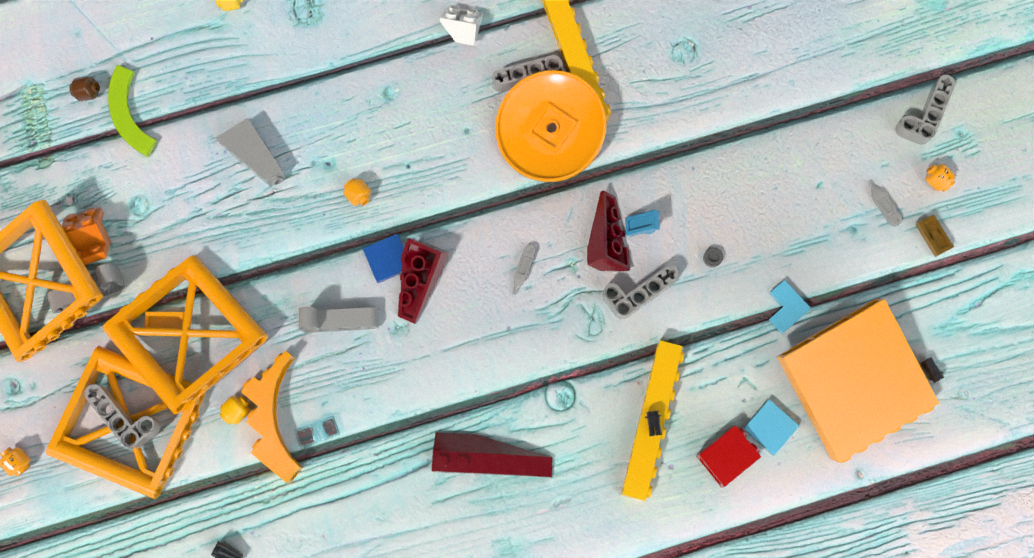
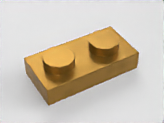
[915,214,954,257]

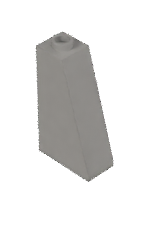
[216,118,286,187]

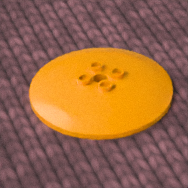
[495,70,607,182]

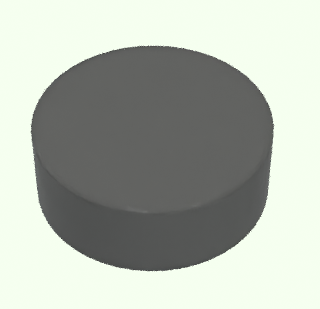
[703,248,723,268]

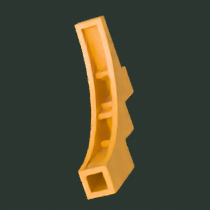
[241,351,303,484]

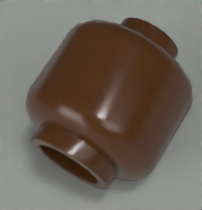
[69,76,100,101]

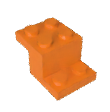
[61,207,111,265]

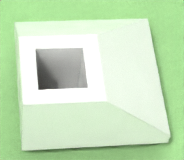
[440,5,483,46]

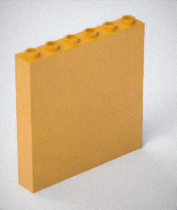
[776,299,939,463]

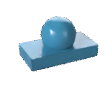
[625,210,660,237]

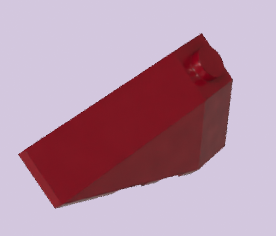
[587,190,630,271]
[398,238,449,324]

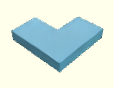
[769,280,811,334]

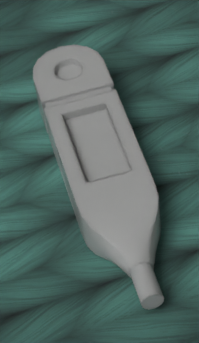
[868,181,902,227]
[512,245,536,295]

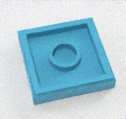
[743,400,799,456]

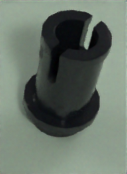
[920,357,944,383]
[645,411,662,436]

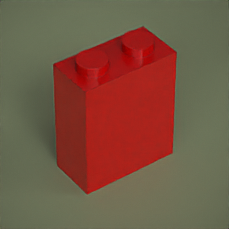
[696,425,761,488]

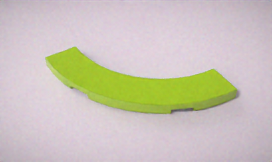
[108,65,157,158]

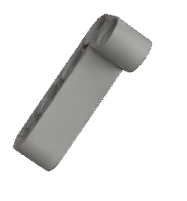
[492,55,565,92]
[895,75,955,145]
[47,263,125,313]
[602,266,679,319]
[299,307,378,333]
[84,384,161,449]

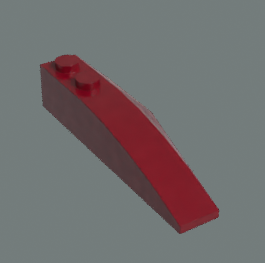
[432,432,553,478]

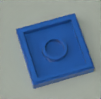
[362,234,404,283]

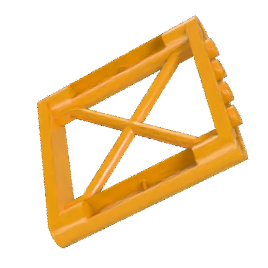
[0,200,103,362]
[102,255,268,414]
[46,346,206,499]

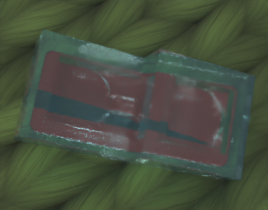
[294,416,340,449]

